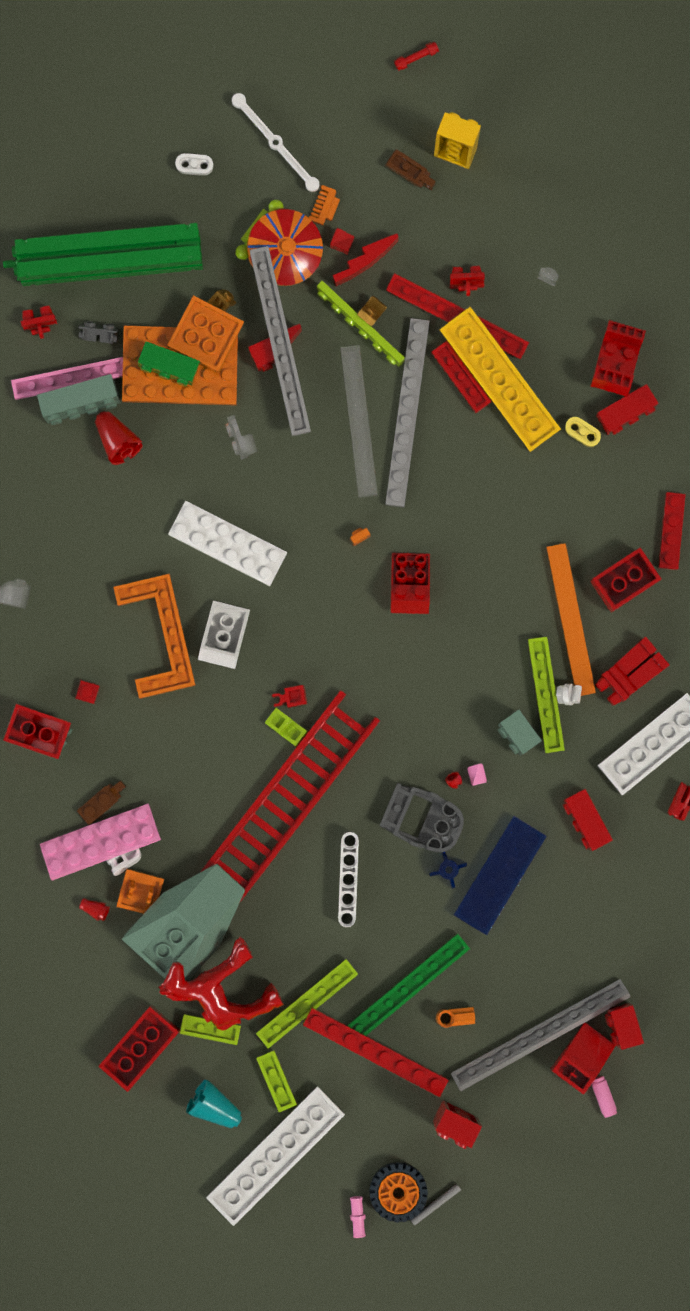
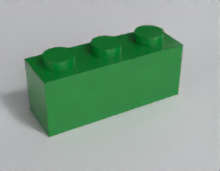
[138,341,200,387]

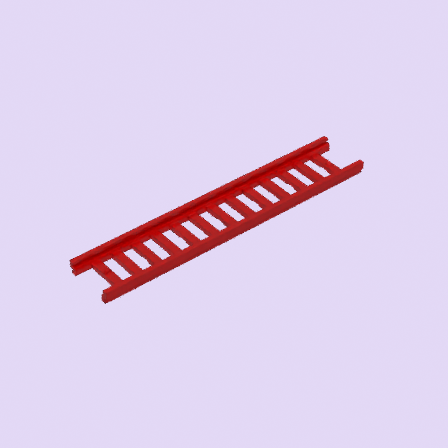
[201,690,380,904]

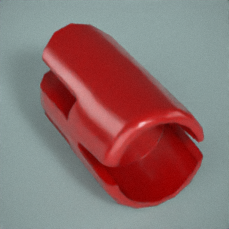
[667,782,690,821]

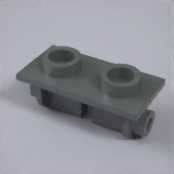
[79,321,119,344]

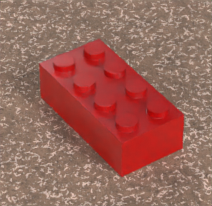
[98,1005,181,1092]
[433,1100,482,1149]

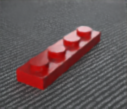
[431,341,492,413]
[658,492,686,570]

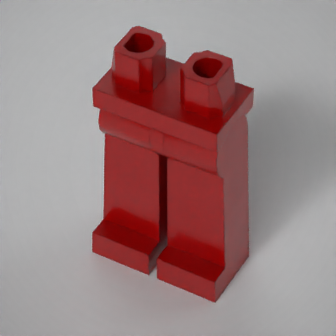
[595,637,670,706]

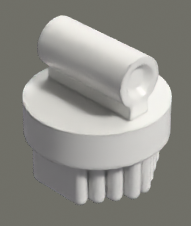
[556,684,582,705]

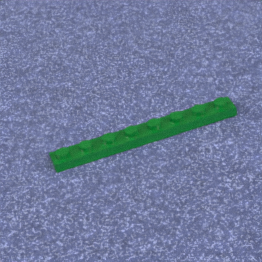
[347,934,470,1035]

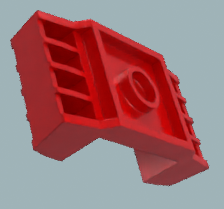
[591,320,646,397]

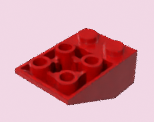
[391,553,430,614]
[550,1023,615,1095]

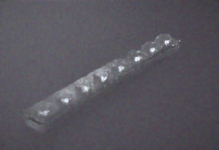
[340,345,378,498]

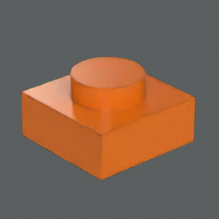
[350,528,371,546]

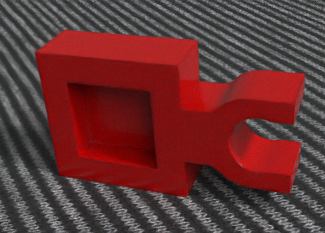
[272,685,307,708]

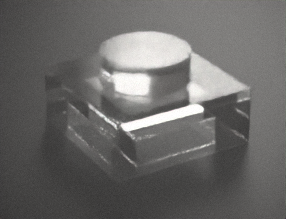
[538,267,559,286]

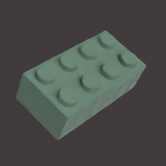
[37,374,121,425]

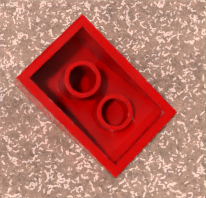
[3,704,71,759]

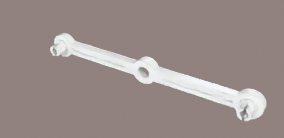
[232,93,320,192]

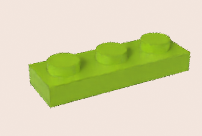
[180,1014,241,1045]
[256,1050,297,1112]

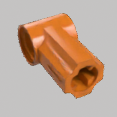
[435,1007,475,1028]

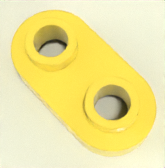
[565,417,601,447]

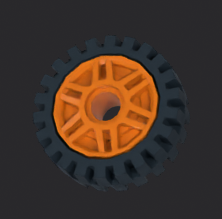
[370,1162,428,1223]

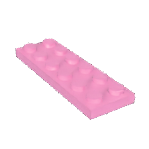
[40,804,161,881]

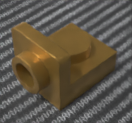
[207,289,236,312]
[357,296,387,327]

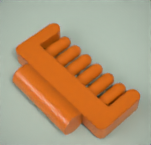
[309,185,340,226]

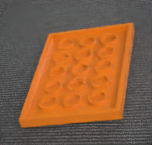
[122,326,238,405]

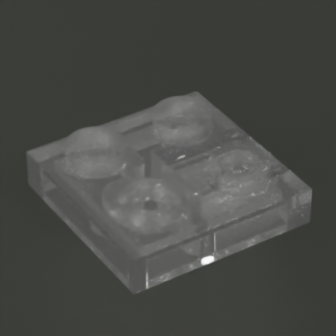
[225,415,257,460]

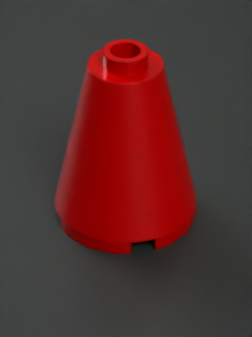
[95,411,143,465]

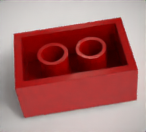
[590,547,662,613]

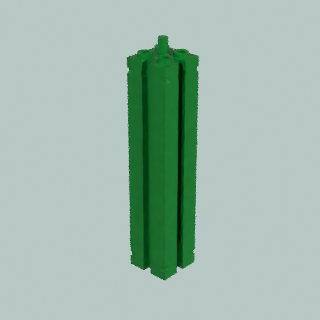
[3,223,203,286]

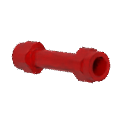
[394,41,439,71]

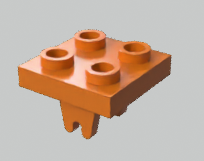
[116,869,164,914]

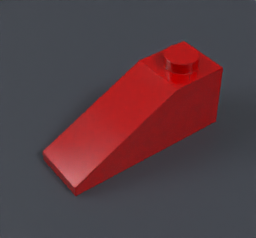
[248,323,302,372]

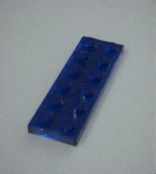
[454,816,547,935]

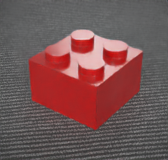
[605,1003,644,1050]

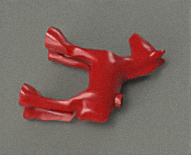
[158,937,284,1031]

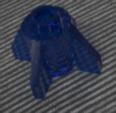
[429,852,467,889]

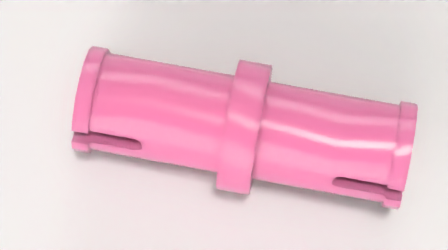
[350,1196,366,1238]

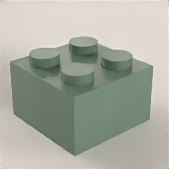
[498,710,542,756]

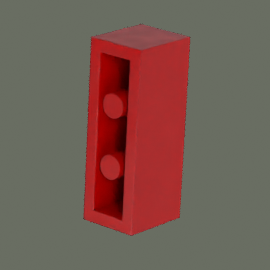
[596,384,659,435]
[563,789,613,851]

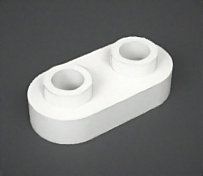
[175,153,213,176]

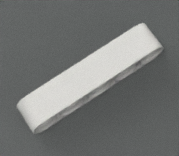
[338,832,359,927]

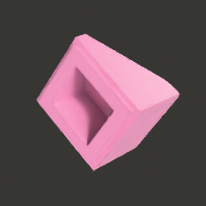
[467,763,487,786]

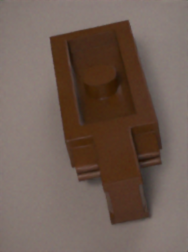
[385,149,436,191]
[77,781,126,825]

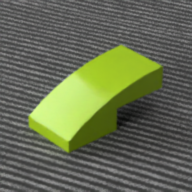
[265,708,308,747]

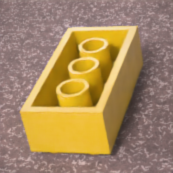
[434,112,481,169]

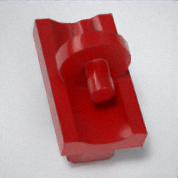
[450,266,485,296]
[21,306,58,339]

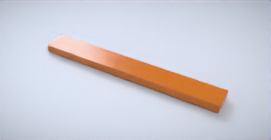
[546,543,596,696]

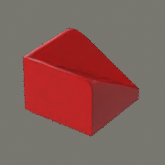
[330,228,355,255]

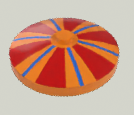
[247,209,323,286]

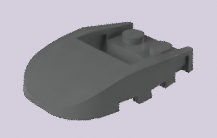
[380,783,464,852]

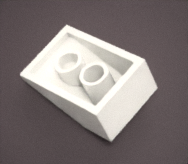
[198,601,250,669]

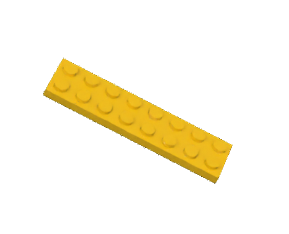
[440,307,561,452]

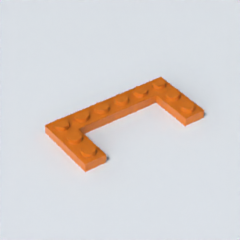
[113,574,196,699]

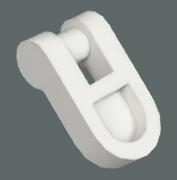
[106,848,141,876]

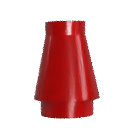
[79,898,110,921]

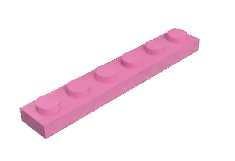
[11,357,123,400]

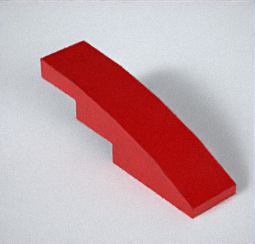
[333,233,399,286]

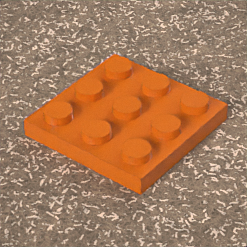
[167,295,244,373]

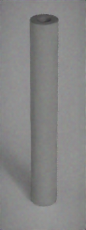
[411,1184,461,1226]

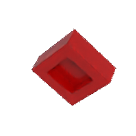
[75,680,100,704]

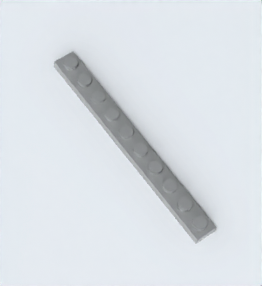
[250,246,311,436]
[385,318,429,508]
[451,979,631,1091]

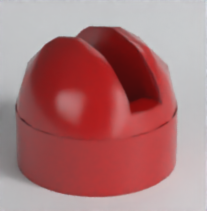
[445,772,462,789]

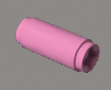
[591,1076,617,1118]

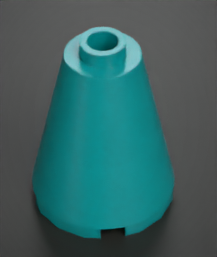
[186,1079,242,1128]

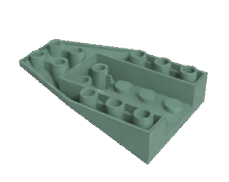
[122,864,245,981]

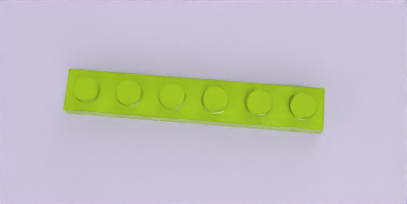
[317,281,405,367]
[528,637,565,754]
[256,959,358,1048]

